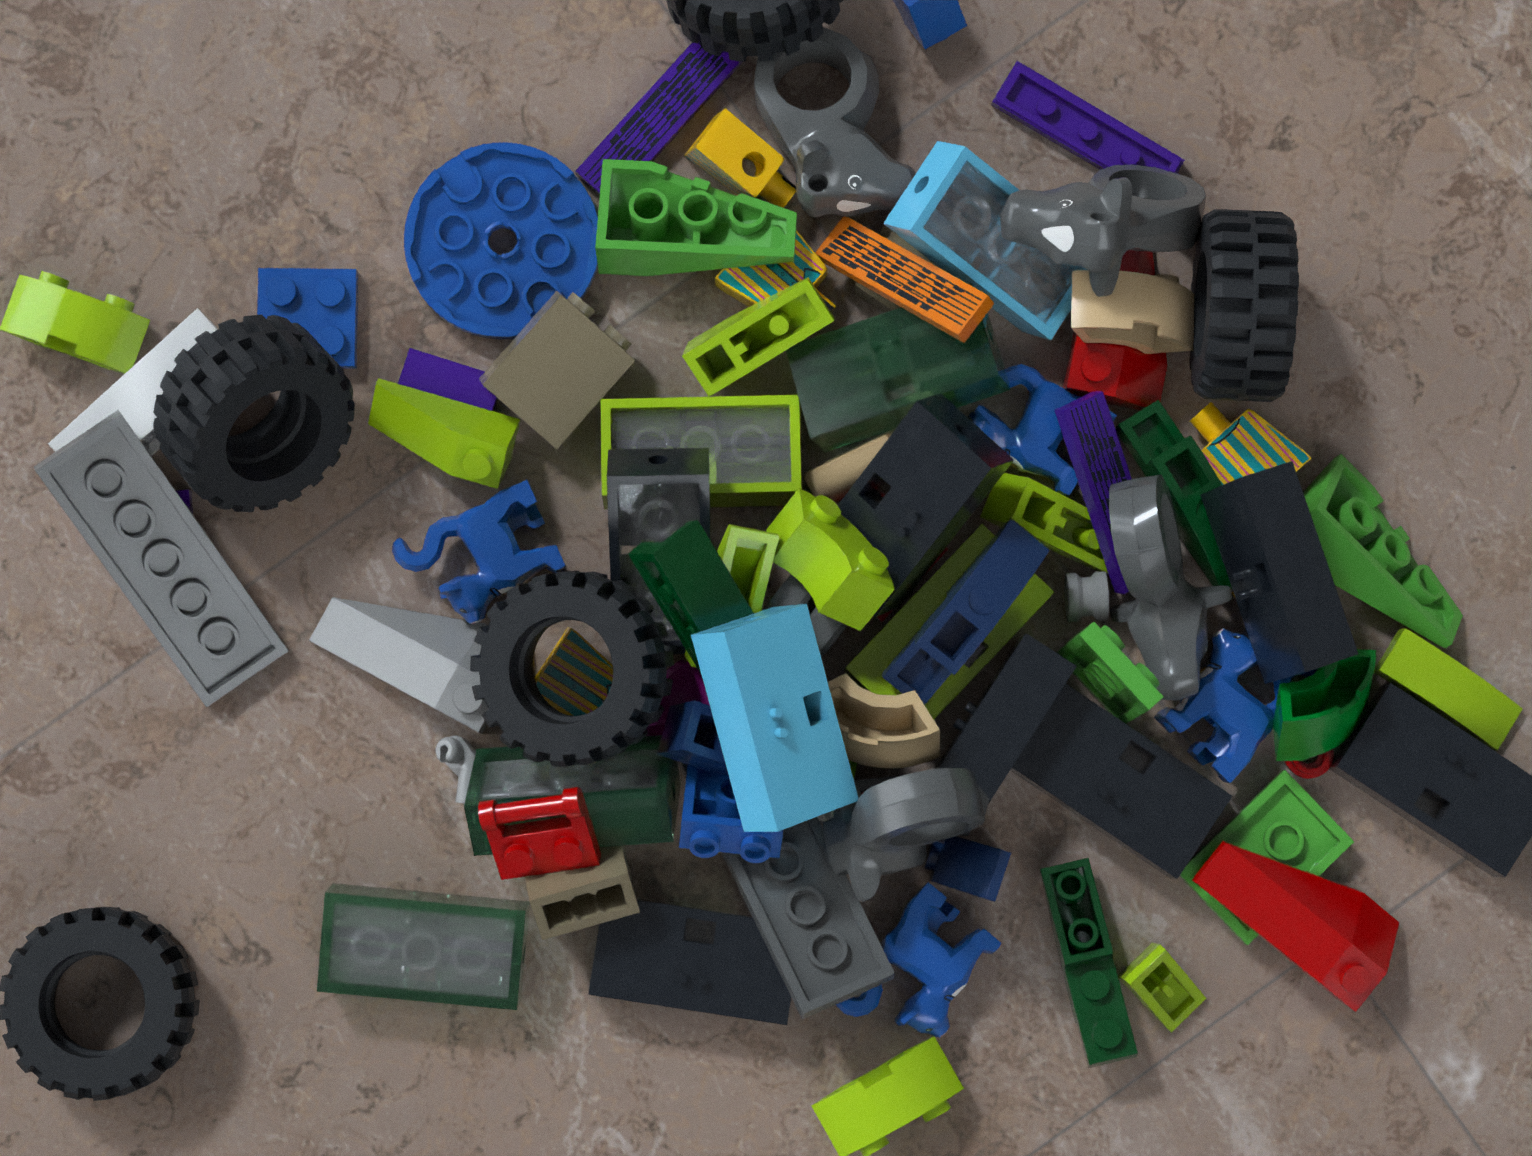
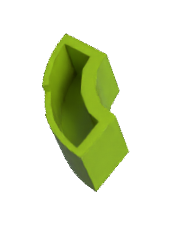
[0,271,150,374]
[766,488,894,631]
[811,1036,964,1156]

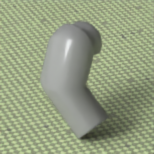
[435,735,485,805]

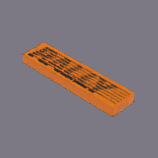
[815,216,994,343]

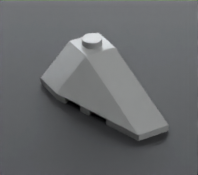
[309,597,489,734]

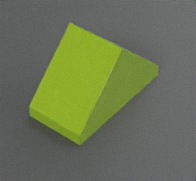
[1118,942,1207,1033]

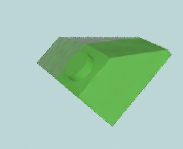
[595,159,797,276]
[1303,454,1463,648]

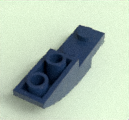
[882,517,1050,705]

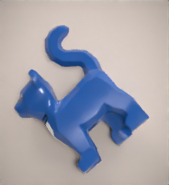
[969,344,1117,497]
[392,480,566,624]
[1154,628,1318,783]
[836,882,1001,1038]

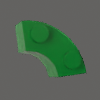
[1273,649,1376,761]

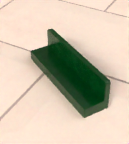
[628,520,754,674]

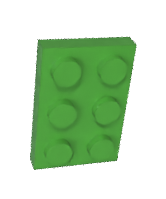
[1056,622,1164,724]
[1180,770,1354,945]

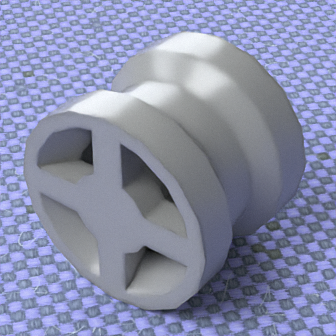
[1064,571,1109,622]

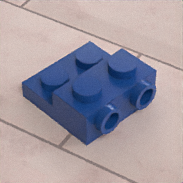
[679,765,783,863]

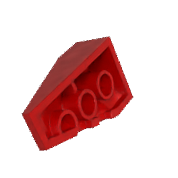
[1063,250,1168,411]
[1192,841,1400,1012]

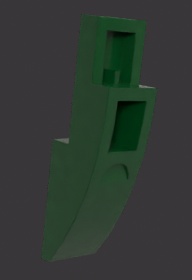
[1115,400,1233,590]
[1040,858,1138,1068]

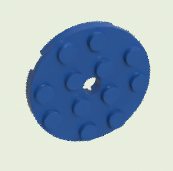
[404,142,598,340]

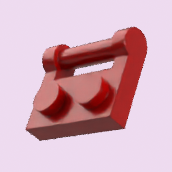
[478,786,601,880]

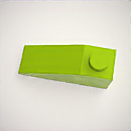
[682,277,835,397]
[368,378,520,489]
[980,473,1109,576]

